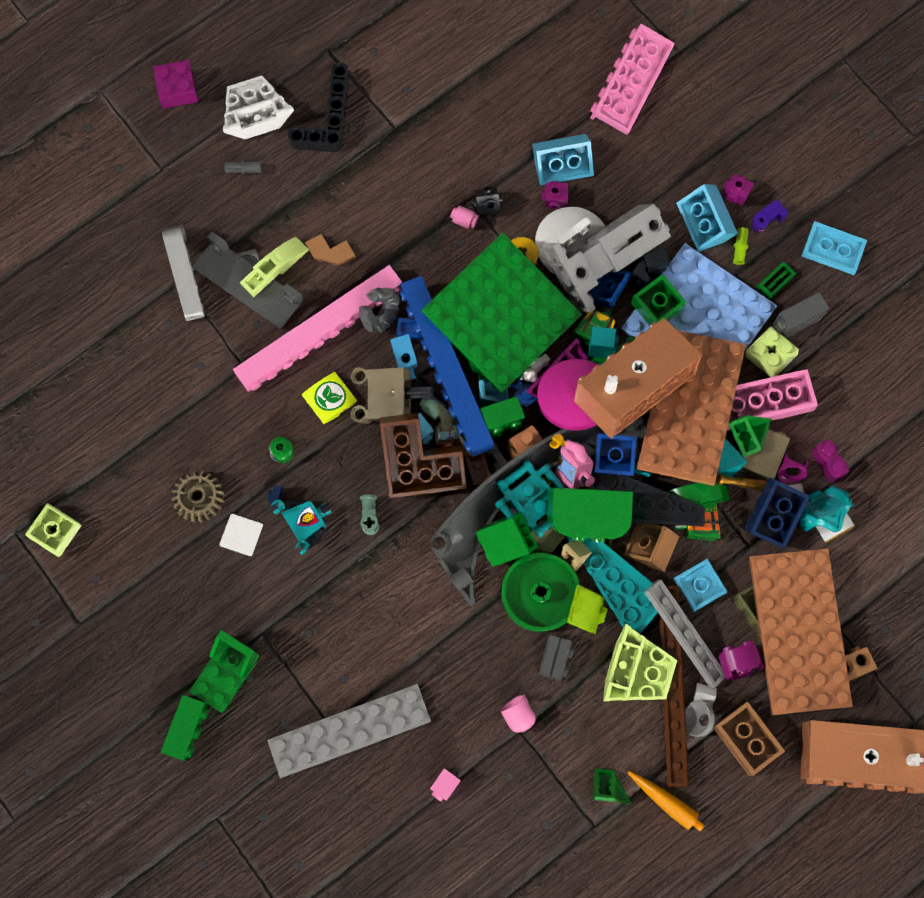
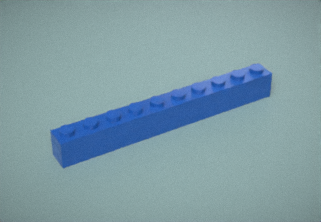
[399,276,494,457]

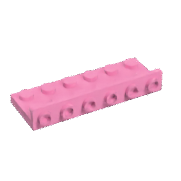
[590,24,675,135]

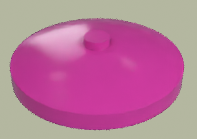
[537,359,598,430]

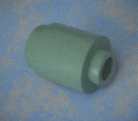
[419,396,447,421]

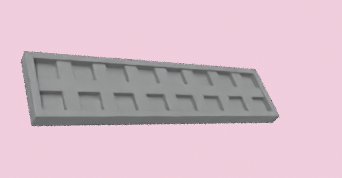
[267,684,431,778]

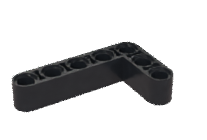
[288,62,349,152]

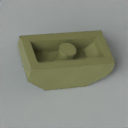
[531,514,564,553]

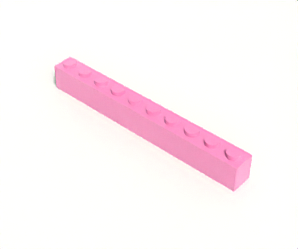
[233,265,402,392]

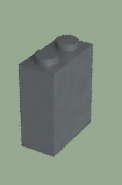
[773,292,829,338]

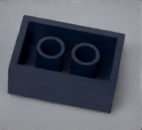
[744,477,810,549]

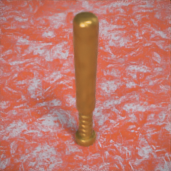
[716,473,785,491]

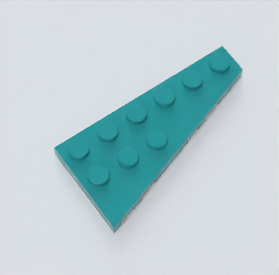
[567,537,658,634]

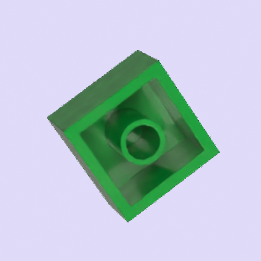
[631,274,687,326]
[480,396,525,439]

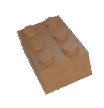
[713,702,785,776]

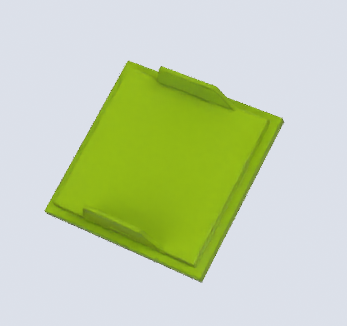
[567,585,608,634]

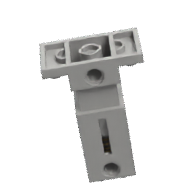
[540,204,671,312]

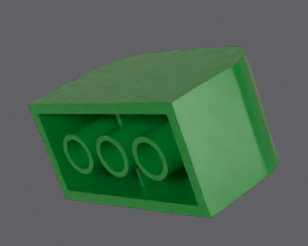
[547,487,633,542]

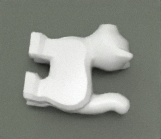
[519,354,550,382]

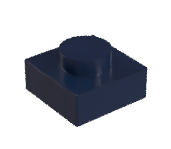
[267,485,283,509]

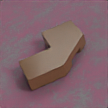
[305,234,356,266]

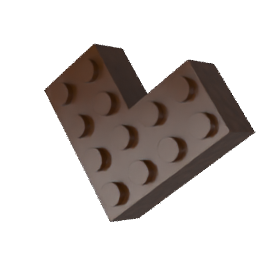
[379,413,467,498]

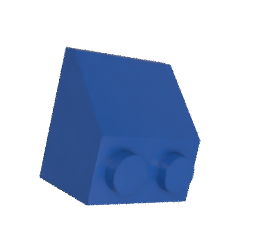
[594,434,637,476]

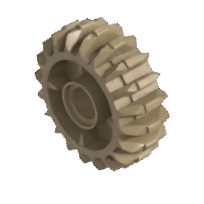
[171,471,224,522]

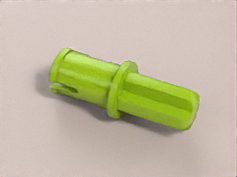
[733,227,748,265]

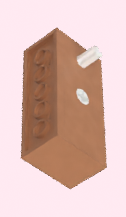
[574,318,702,439]
[800,720,924,794]

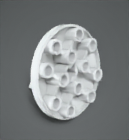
[535,207,605,274]

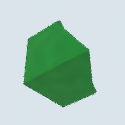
[728,415,771,457]
[592,768,632,804]

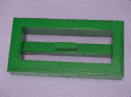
[757,261,797,300]

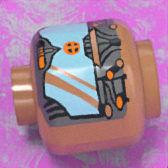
[434,422,460,447]

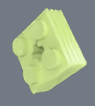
[745,327,799,377]
[25,503,81,557]

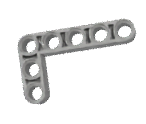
[162,224,205,321]

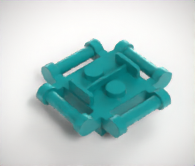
[494,460,565,538]

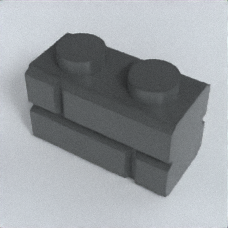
[538,635,574,681]

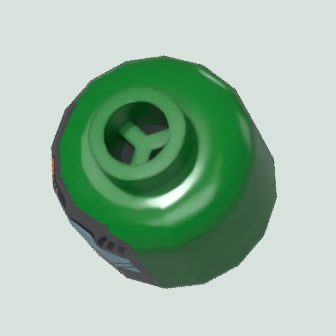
[268,437,294,463]

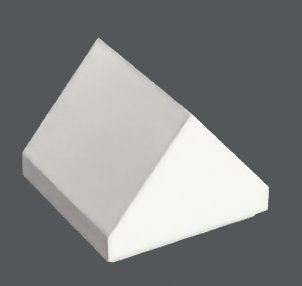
[693,683,717,707]

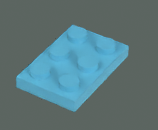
[801,221,867,275]

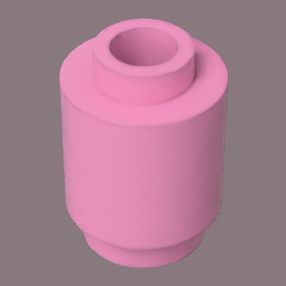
[450,205,479,229]

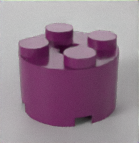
[718,640,764,680]

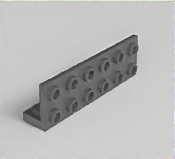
[193,232,304,329]

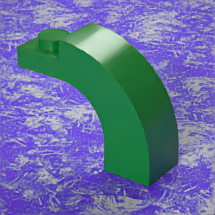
[667,481,730,505]

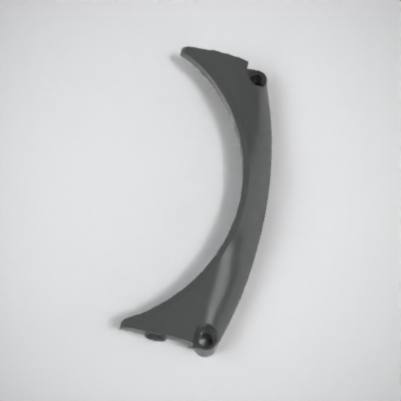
[431,416,646,607]

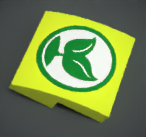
[302,372,357,424]

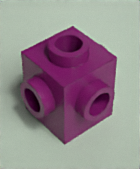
[723,174,754,206]
[541,181,568,209]

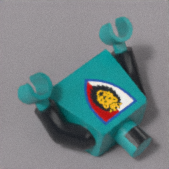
[271,500,331,555]

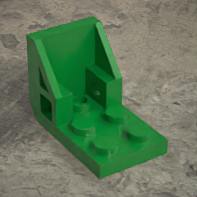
[189,630,259,714]

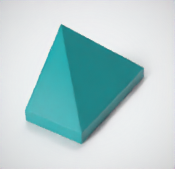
[717,438,748,477]

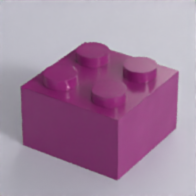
[153,60,198,109]

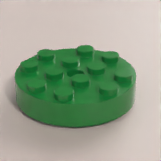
[501,553,580,633]

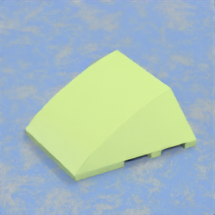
[603,624,677,701]

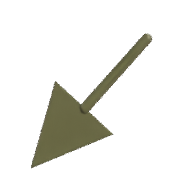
[436,402,472,457]

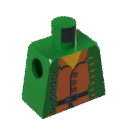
[674,501,721,541]

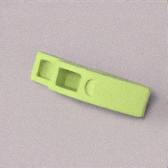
[240,237,309,297]

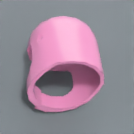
[501,695,536,732]

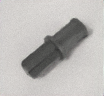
[224,160,262,175]

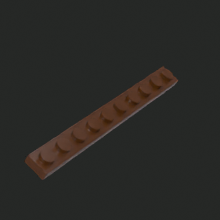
[659,586,689,787]

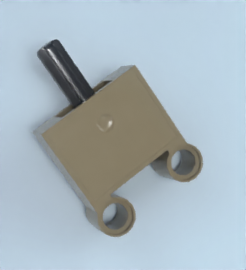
[351,367,435,424]

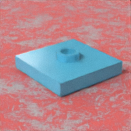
[673,559,728,612]

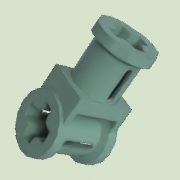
[360,494,379,535]

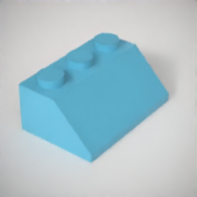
[532,134,594,186]
[676,184,738,252]

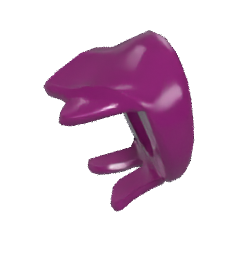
[777,453,808,484]

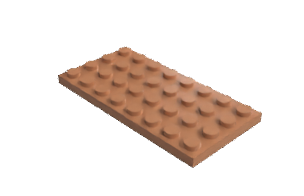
[637,330,746,486]
[749,549,853,715]

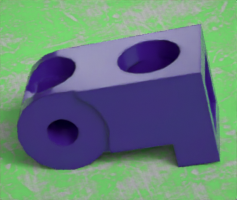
[751,200,788,233]

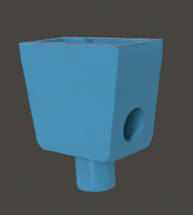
[390,334,418,380]

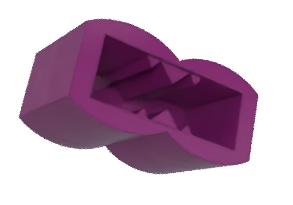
[812,439,849,483]

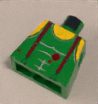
[573,305,615,345]

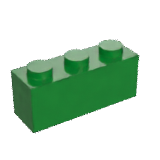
[160,695,209,761]

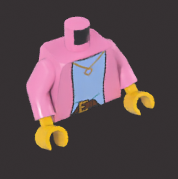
[542,434,595,489]

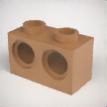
[845,646,877,681]

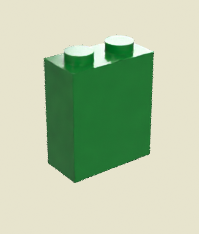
[475,512,538,567]

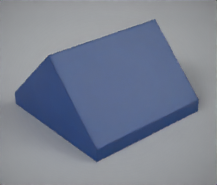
[589,270,632,309]

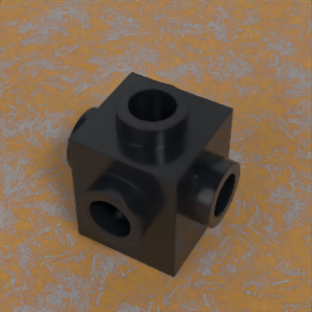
[474,186,503,215]

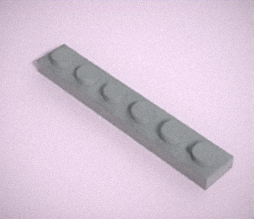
[644,579,725,688]

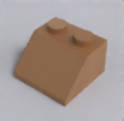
[623,523,679,572]

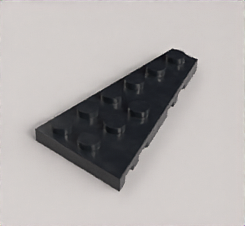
[589,463,705,527]

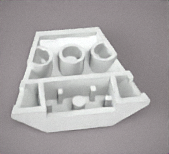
[223,76,294,139]

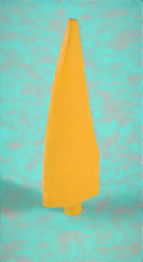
[627,771,705,831]

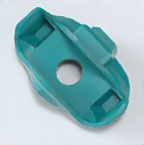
[799,486,855,533]

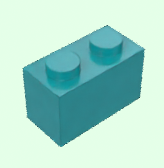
[588,327,619,358]

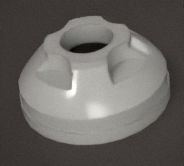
[685,700,715,737]

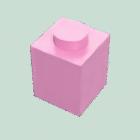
[430,769,461,801]

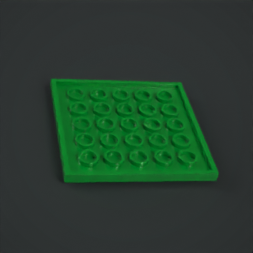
[421,233,582,393]

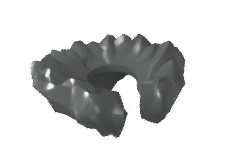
[359,287,401,333]

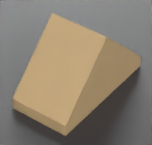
[561,541,592,572]

